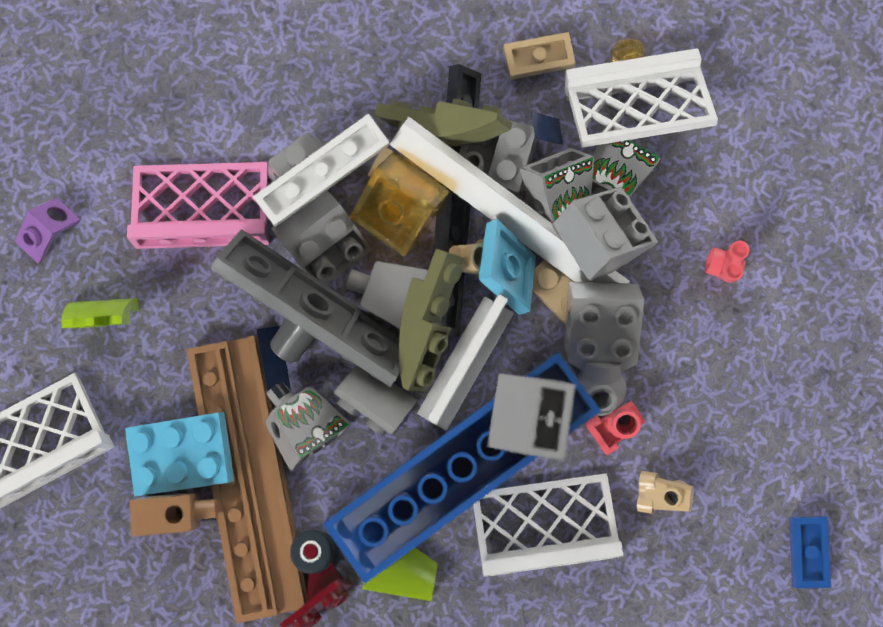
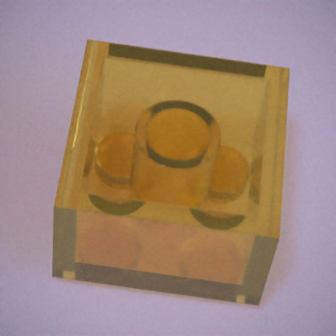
[349,152,450,257]

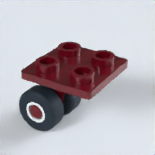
[279,530,354,627]

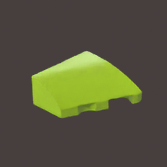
[61,298,139,329]
[362,548,438,602]

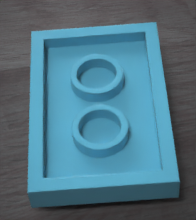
[125,412,234,496]

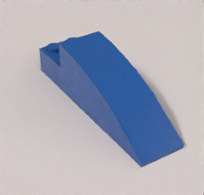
[323,352,601,584]

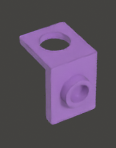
[15,198,80,263]

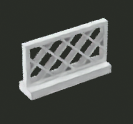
[565,48,718,148]
[253,114,389,227]
[417,294,514,431]
[0,373,115,509]
[473,473,623,577]

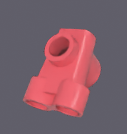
[704,241,750,283]
[585,401,646,456]

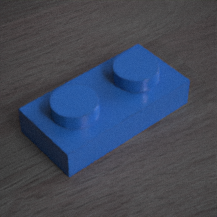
[789,516,831,588]

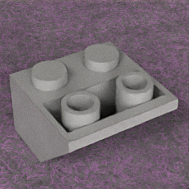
[459,121,538,200]
[552,187,658,281]
[271,190,372,285]
[334,365,418,436]
[488,374,575,460]

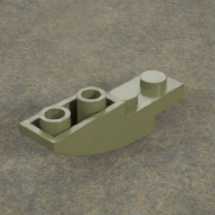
[374,99,513,147]
[399,249,465,392]

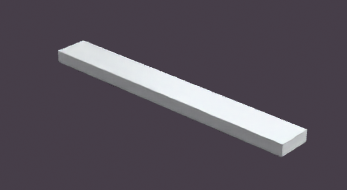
[389,117,630,284]

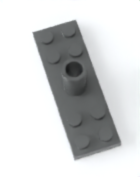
[210,229,400,387]

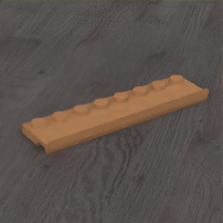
[187,335,308,624]

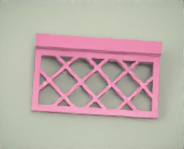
[127,162,270,249]

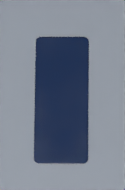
[531,112,563,145]
[257,326,291,391]

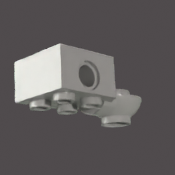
[564,282,644,416]

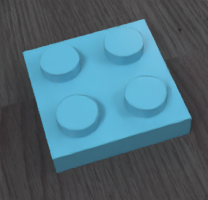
[479,219,536,315]

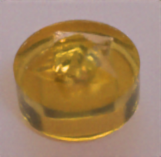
[611,39,645,62]

